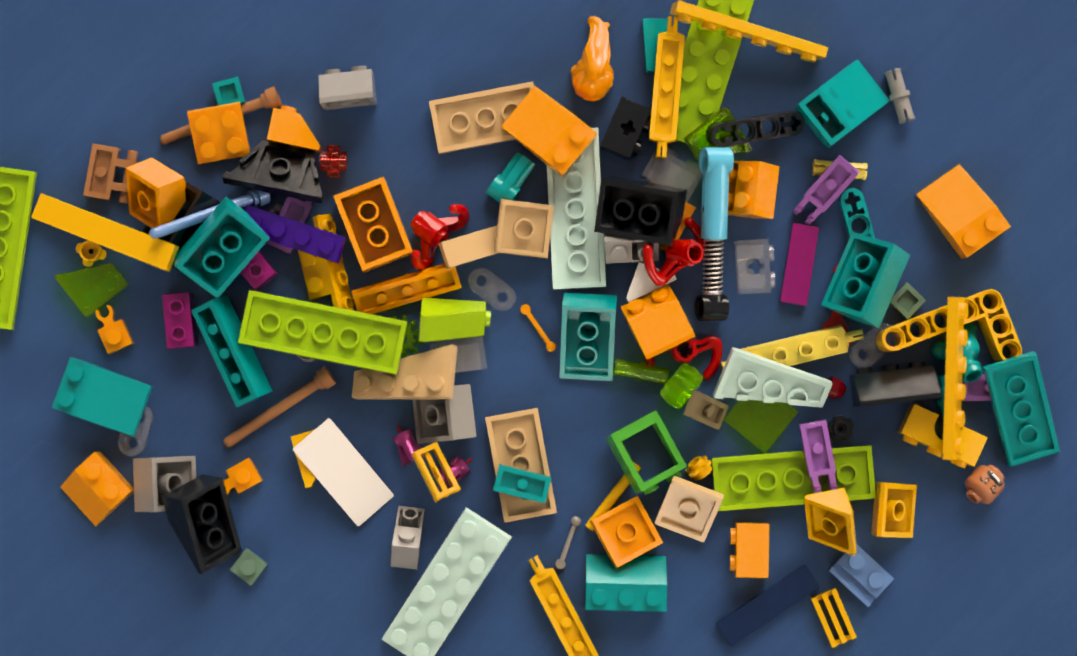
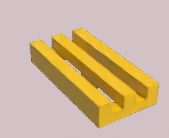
[412,442,460,502]
[810,588,857,648]

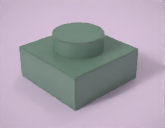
[890,282,926,320]
[230,548,268,586]

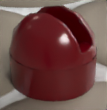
[827,376,846,399]

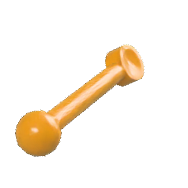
[520,304,556,352]

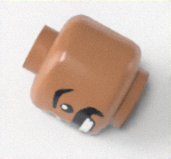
[964,465,1005,504]

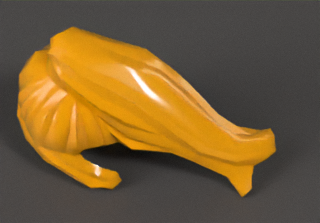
[570,16,614,102]

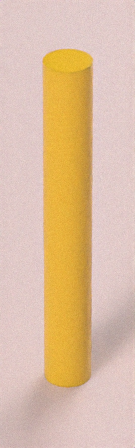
[585,462,642,531]

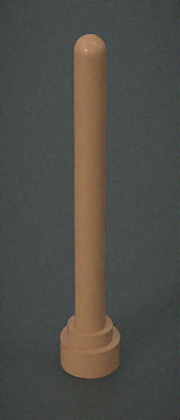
[159,86,282,145]
[223,366,337,447]

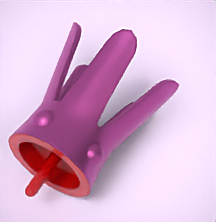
[392,426,424,467]
[438,456,472,489]

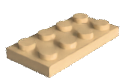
[429,81,534,154]
[485,408,557,523]

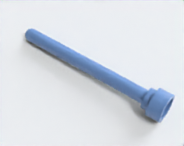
[149,189,271,239]

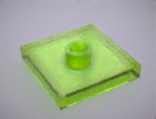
[724,400,798,453]

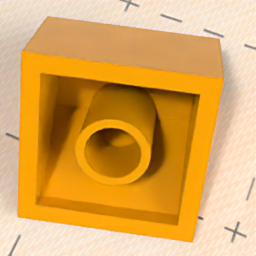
[126,157,186,228]
[620,284,695,360]
[60,451,134,526]

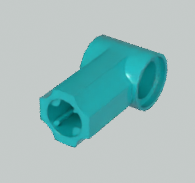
[486,152,536,203]

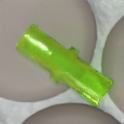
[613,358,669,385]

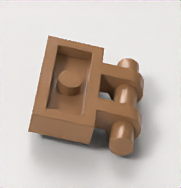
[83,143,138,204]

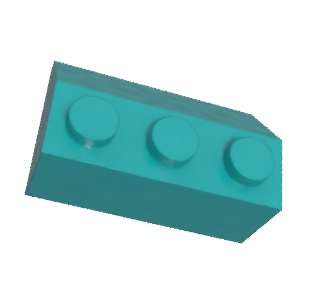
[175,197,269,299]
[821,232,910,328]
[585,554,667,612]

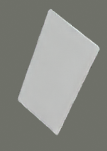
[293,418,394,526]

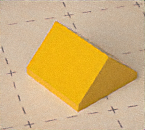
[871,481,917,538]
[804,488,857,556]

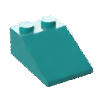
[560,293,617,381]
[52,357,153,437]

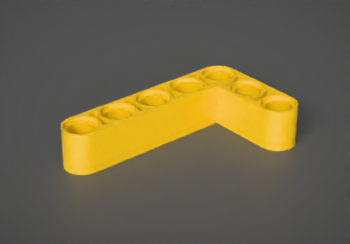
[875,289,1022,362]

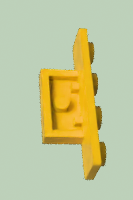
[298,214,355,311]

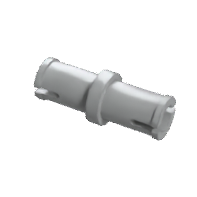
[884,68,916,124]

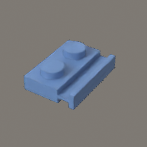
[828,544,894,607]

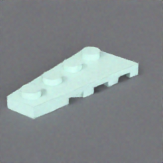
[713,347,833,408]

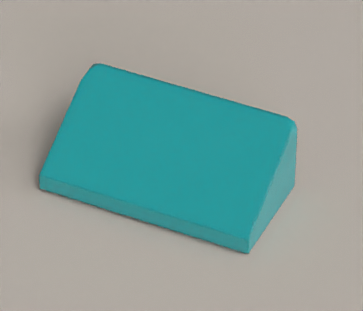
[642,18,668,74]

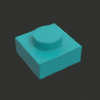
[212,76,246,105]

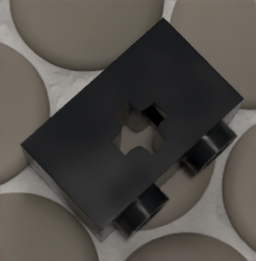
[600,97,651,161]

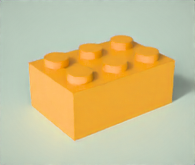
[334,177,413,273]

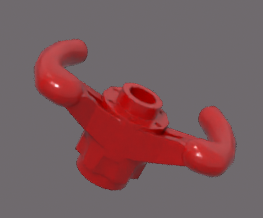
[411,204,470,271]
[643,217,706,286]
[643,335,723,380]

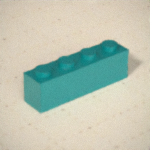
[191,295,273,407]

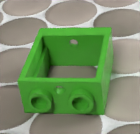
[605,410,687,495]

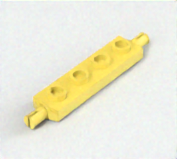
[721,325,864,368]

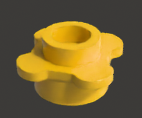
[75,240,107,267]
[685,455,712,481]

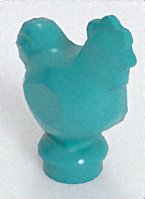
[931,322,983,383]

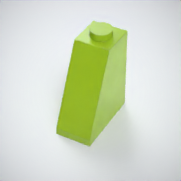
[419,298,491,342]

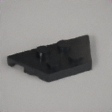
[222,140,323,204]

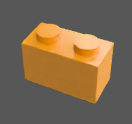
[729,522,769,578]

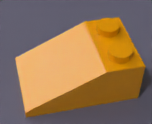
[501,86,597,178]
[916,164,1011,260]

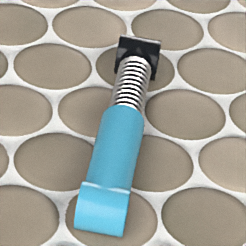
[695,147,734,321]

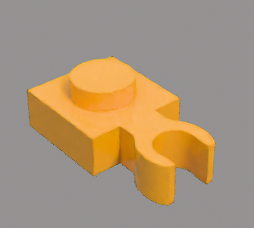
[95,305,134,354]
[223,457,263,495]

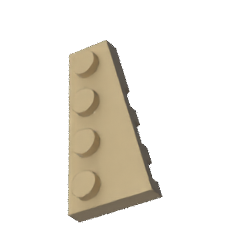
[352,344,457,400]

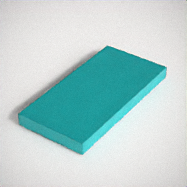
[983,351,1060,467]

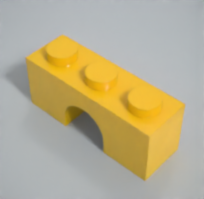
[897,404,988,469]

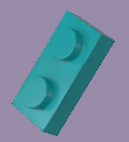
[493,464,552,503]

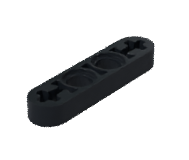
[706,111,805,147]

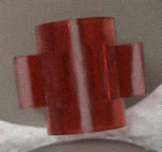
[319,145,348,177]

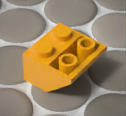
[728,161,780,219]

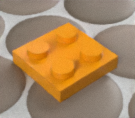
[187,102,251,164]
[590,496,663,569]

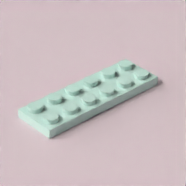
[547,127,606,290]
[381,508,511,656]

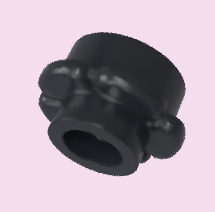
[827,415,853,442]

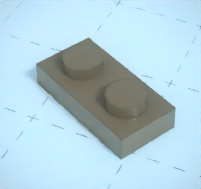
[683,390,729,430]

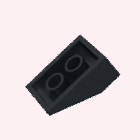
[162,474,242,574]

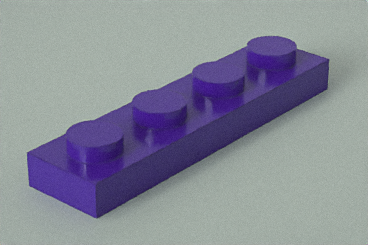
[245,205,347,264]

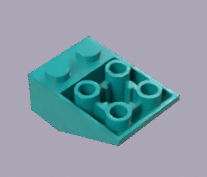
[795,59,890,149]

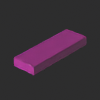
[779,223,819,306]

